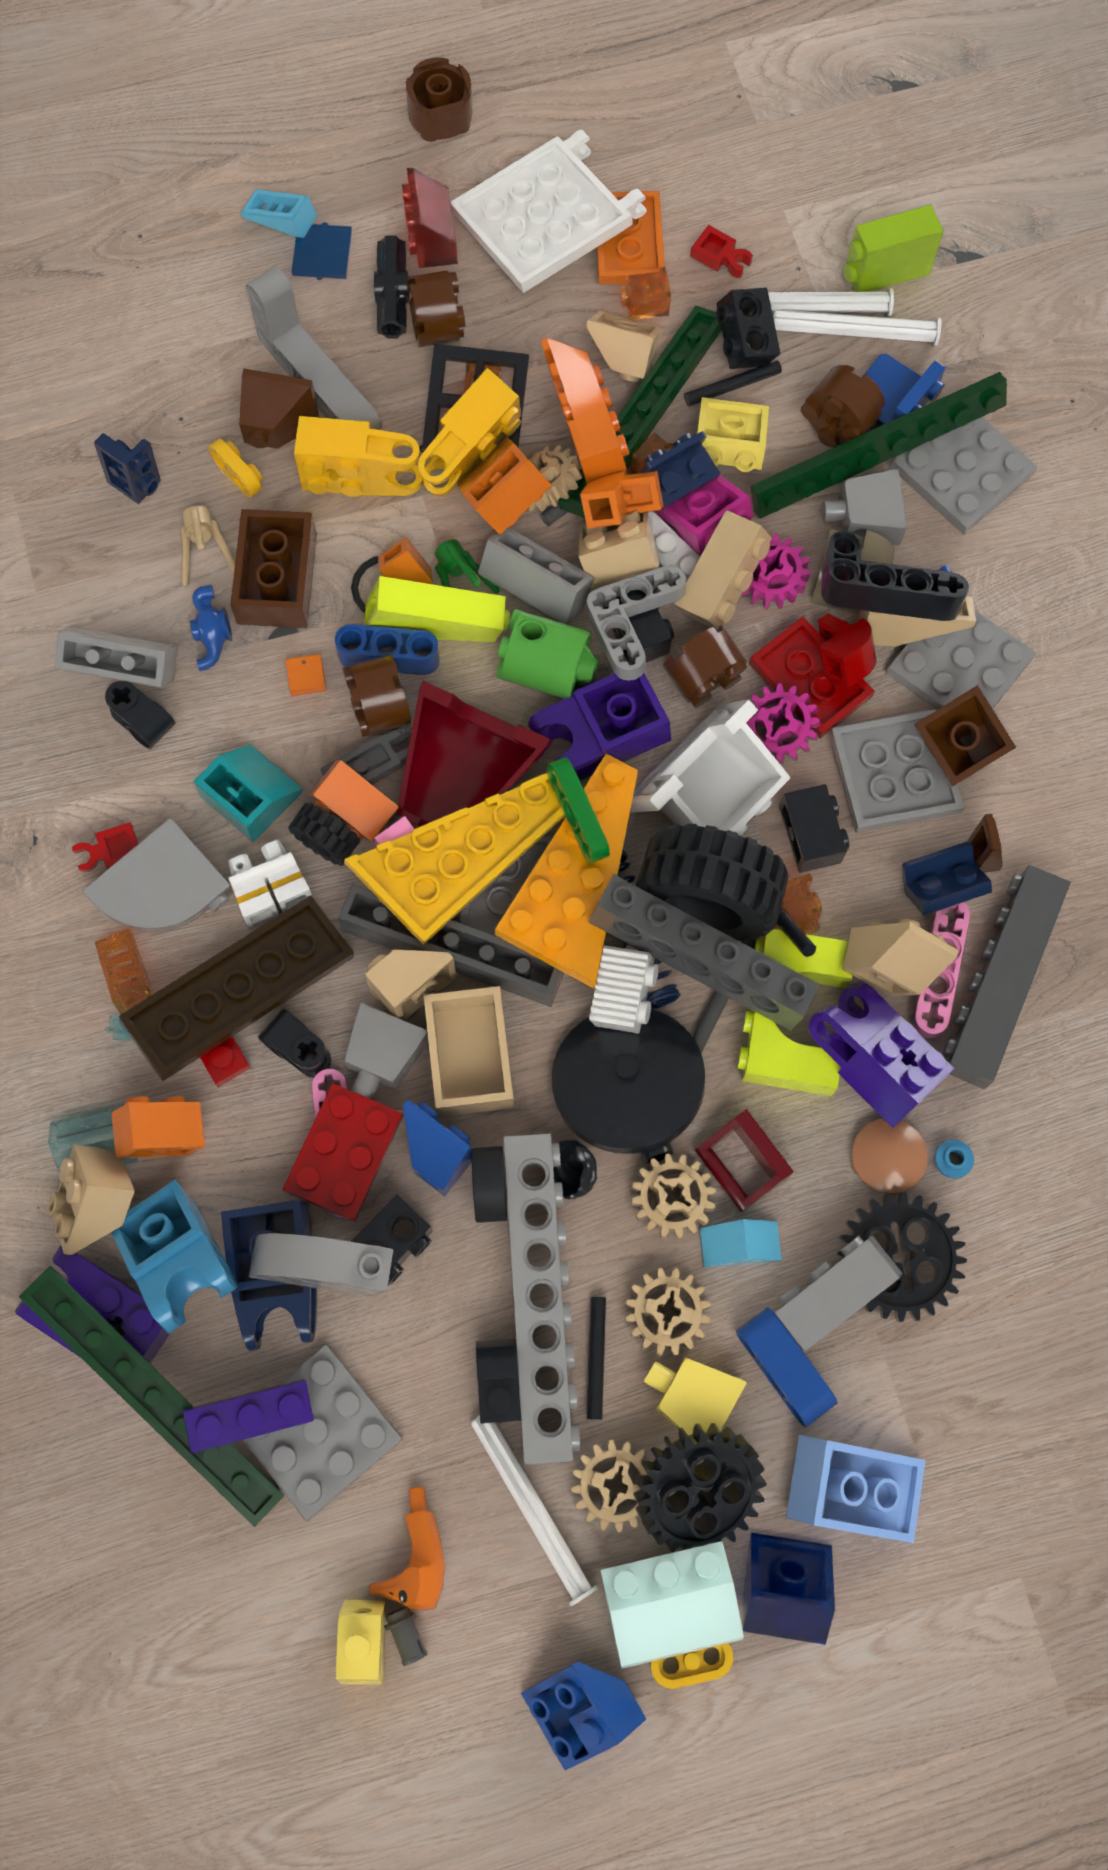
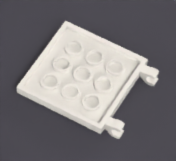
[450,130,647,293]

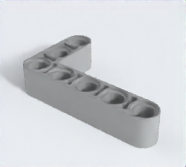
[246,265,382,430]

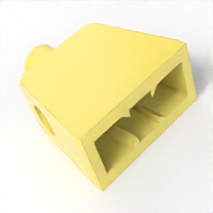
[643,1358,747,1435]
[336,1599,387,1685]

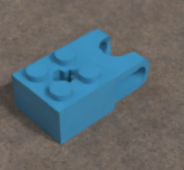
[112,1179,238,1334]

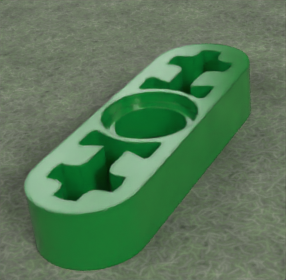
[546,757,610,864]

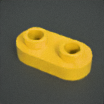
[207,438,263,498]
[650,1643,733,1689]

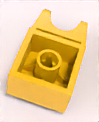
[418,368,521,496]
[294,416,423,497]

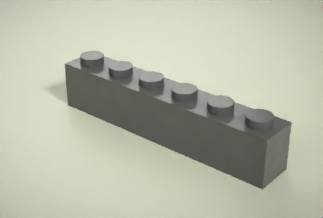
[942,865,1071,1089]
[338,884,564,1007]

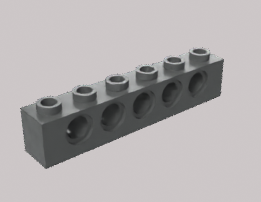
[588,874,820,1031]

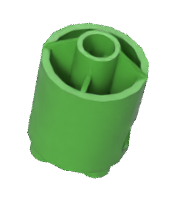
[496,609,599,699]

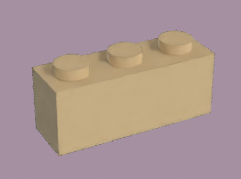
[674,510,772,630]

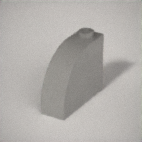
[82,818,231,932]
[248,1233,393,1297]

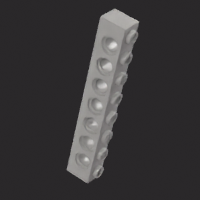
[504,1133,580,1465]

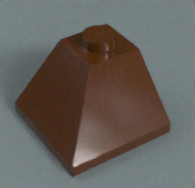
[239,368,319,449]
[914,685,1016,787]

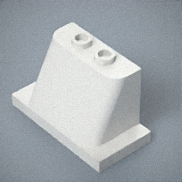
[630,699,791,836]

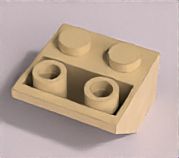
[579,510,659,591]
[842,919,958,996]
[48,1144,135,1255]

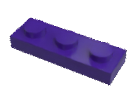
[182,1379,314,1453]

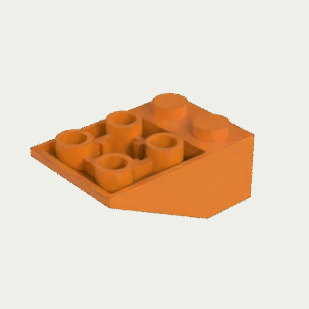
[458,436,552,535]

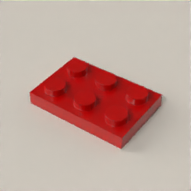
[749,616,875,739]
[282,1083,404,1222]

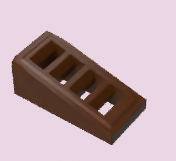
[967,814,1003,873]

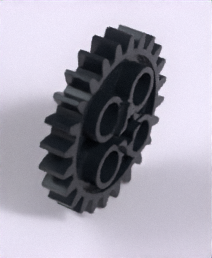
[836,1192,967,1322]
[633,1423,767,1552]

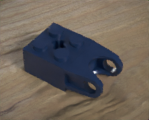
[221,1200,317,1351]

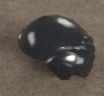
[553,1140,597,1199]

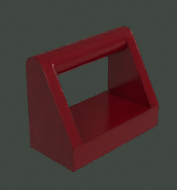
[695,1109,794,1213]

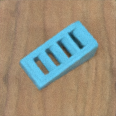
[241,189,317,238]

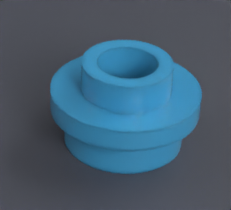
[934,1140,974,1179]

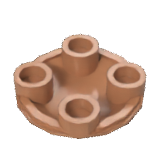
[851,1119,928,1195]

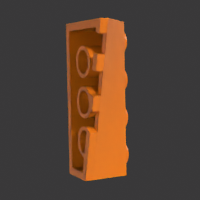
[540,338,629,484]

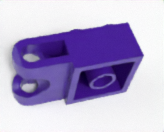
[528,673,671,781]
[808,982,954,1128]
[15,1245,170,1363]

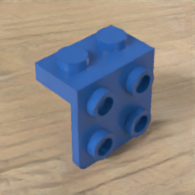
[861,354,946,426]

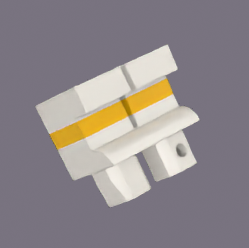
[229,840,313,928]

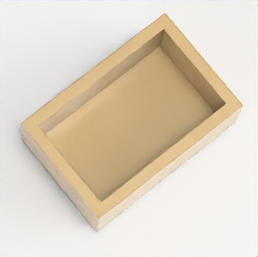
[423,986,514,1117]

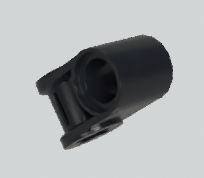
[105,681,176,749]
[258,1008,332,1078]

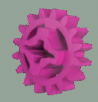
[741,533,810,609]
[746,683,821,764]

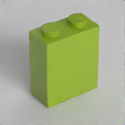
[843,204,944,292]

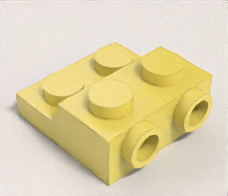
[697,397,769,472]

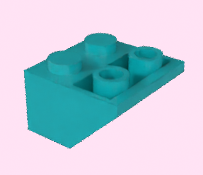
[193,744,304,843]

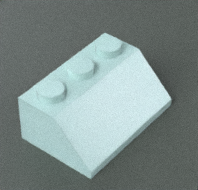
[601,1541,744,1669]

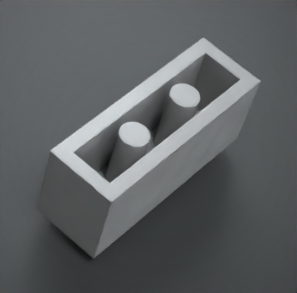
[478,527,594,624]
[55,627,177,687]
[775,1236,903,1352]

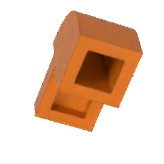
[580,471,663,529]

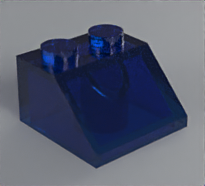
[742,1532,835,1645]

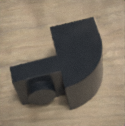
[476,1339,521,1424]

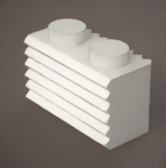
[589,946,658,1034]

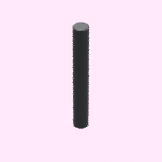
[684,360,782,407]
[776,907,816,957]
[586,1297,606,1420]

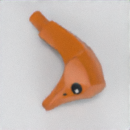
[369,1487,445,1611]

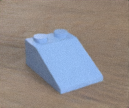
[786,1435,926,1543]

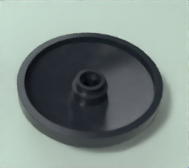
[551,1009,705,1154]

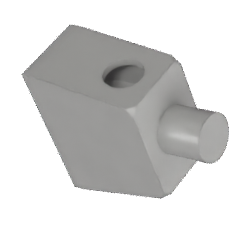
[822,469,907,545]
[344,1003,428,1100]

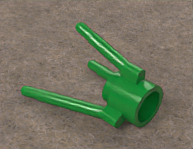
[435,539,500,593]

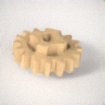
[527,445,582,512]
[631,1154,716,1240]
[625,1268,711,1356]
[571,1440,647,1533]

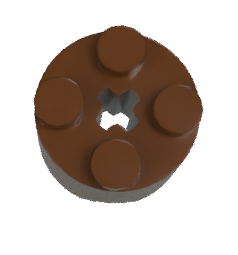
[406,57,472,142]
[407,270,466,348]
[801,365,885,448]
[663,625,747,708]
[342,654,411,737]

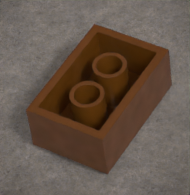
[230,509,317,628]

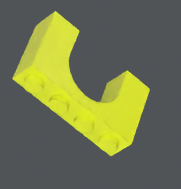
[737,929,852,1096]

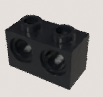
[716,287,781,369]
[351,1194,433,1286]

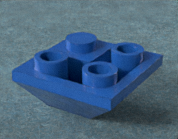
[403,1100,472,1196]
[521,1662,646,1770]

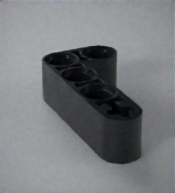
[821,531,969,621]

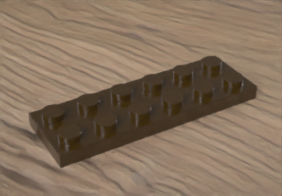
[118,895,354,1082]

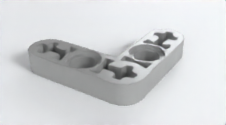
[587,565,686,681]

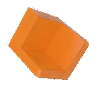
[378,537,433,584]

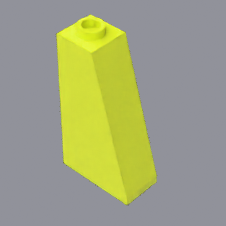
[364,576,510,642]

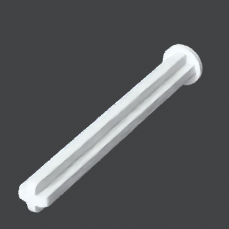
[741,288,894,316]
[773,309,941,346]
[471,1415,598,1607]

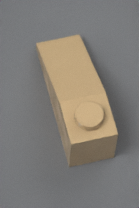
[858,596,976,647]

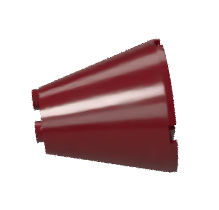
[396,681,552,829]

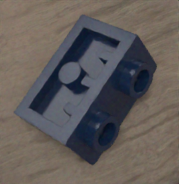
[641,431,721,511]
[94,433,161,505]
[902,842,992,916]

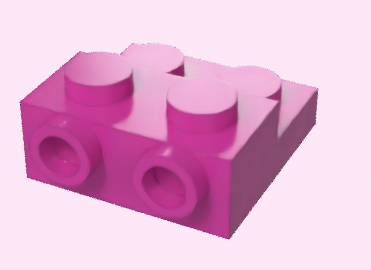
[654,475,753,555]

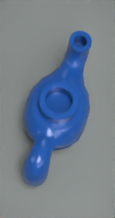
[190,584,232,671]

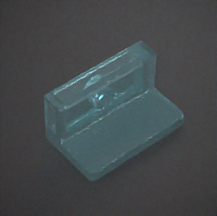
[48,1104,137,1175]

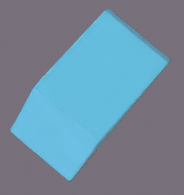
[699,1219,782,1268]

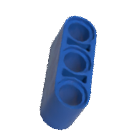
[334,624,440,675]
[736,1307,838,1428]

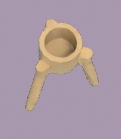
[180,506,235,587]

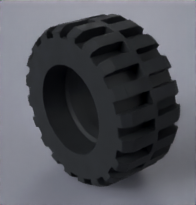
[636,823,789,940]

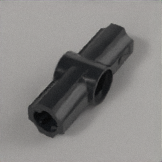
[374,235,409,339]

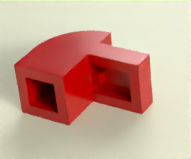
[818,613,877,688]

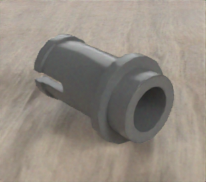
[384,1606,428,1666]

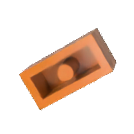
[309,760,399,842]
[111,1096,205,1158]

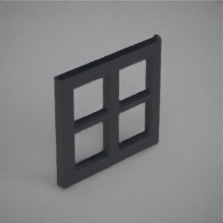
[419,344,529,453]

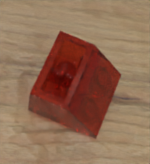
[402,168,458,268]

